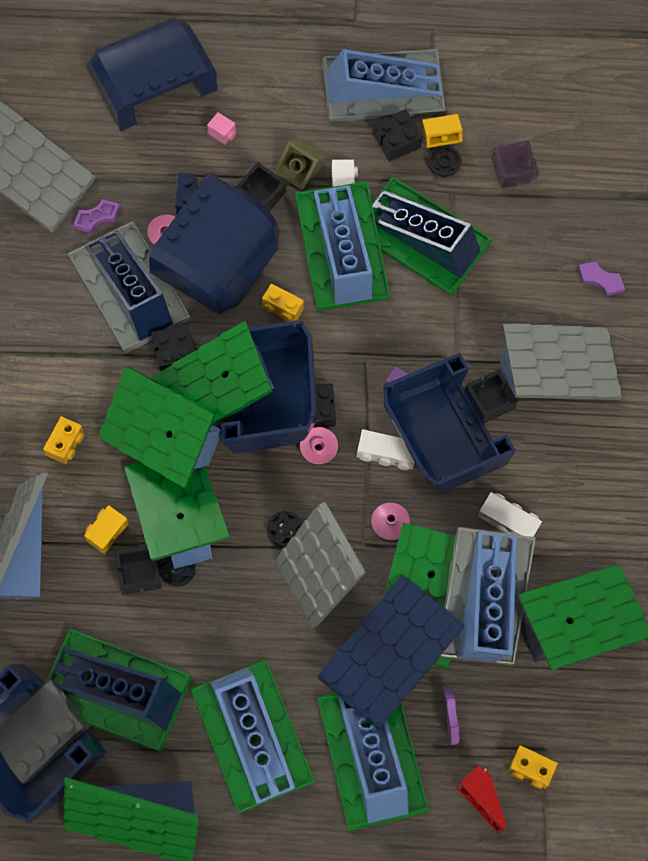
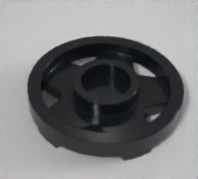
[427,145,461,178]
[267,511,303,547]
[159,556,196,587]

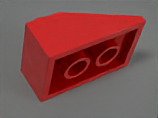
[457,766,507,835]

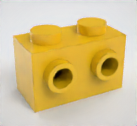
[423,114,462,148]
[262,284,304,322]
[43,416,84,464]
[84,505,129,554]
[508,746,558,789]

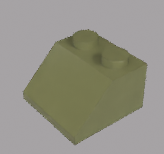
[274,138,327,191]

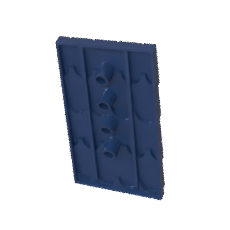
[317,575,465,730]

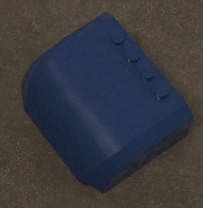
[87,18,218,132]
[149,174,279,315]
[218,320,317,454]
[383,353,516,490]
[0,664,106,823]

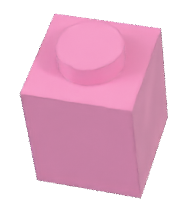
[207,112,236,145]

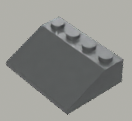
[0,679,90,783]

